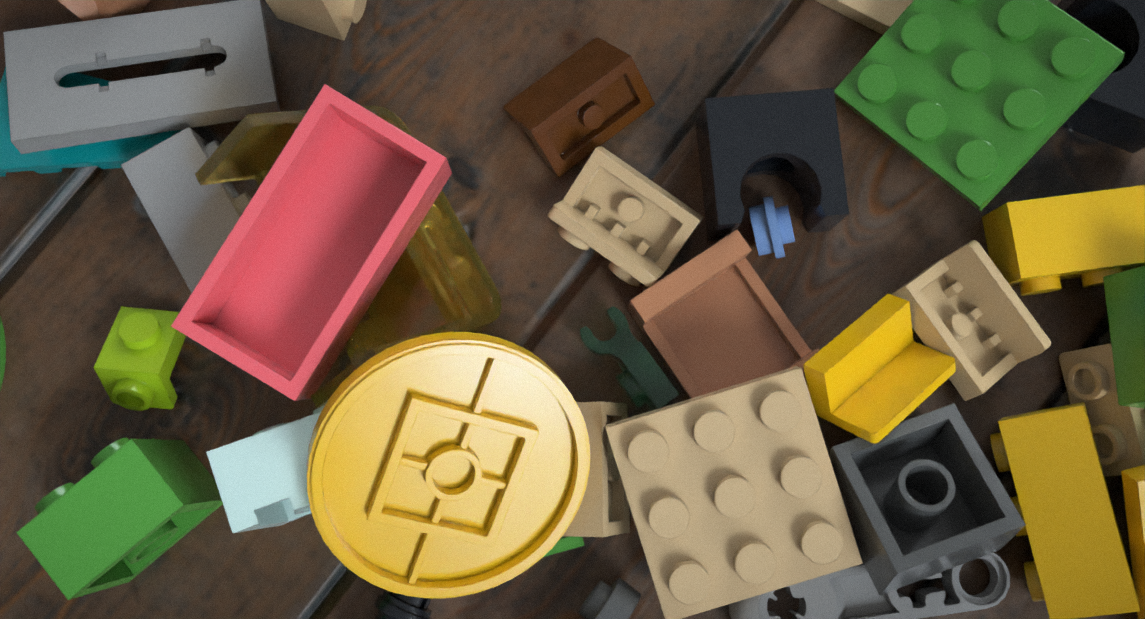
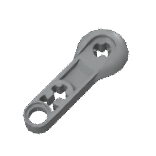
[729,553,1010,619]

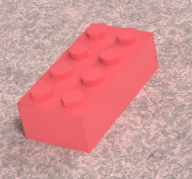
[171,84,452,401]

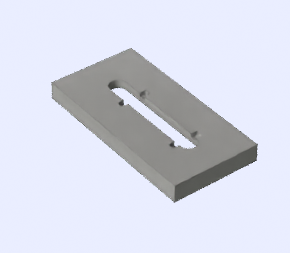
[3,0,281,154]

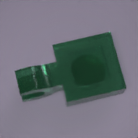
[580,306,679,410]

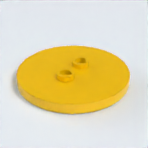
[306,332,590,599]

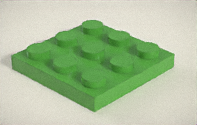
[834,0,1125,212]

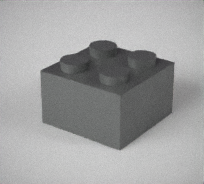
[829,403,1026,595]

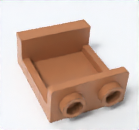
[627,229,820,399]

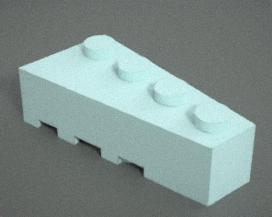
[206,405,325,533]

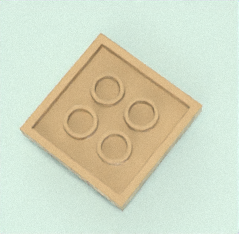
[605,366,863,619]

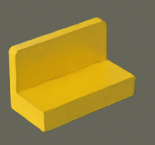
[803,293,956,443]

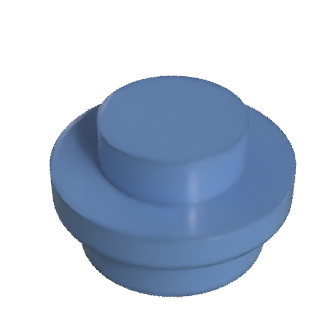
[749,196,795,259]

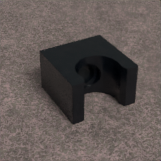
[1057,0,1145,154]
[696,88,849,241]

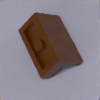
[503,38,655,177]

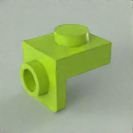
[93,306,186,411]

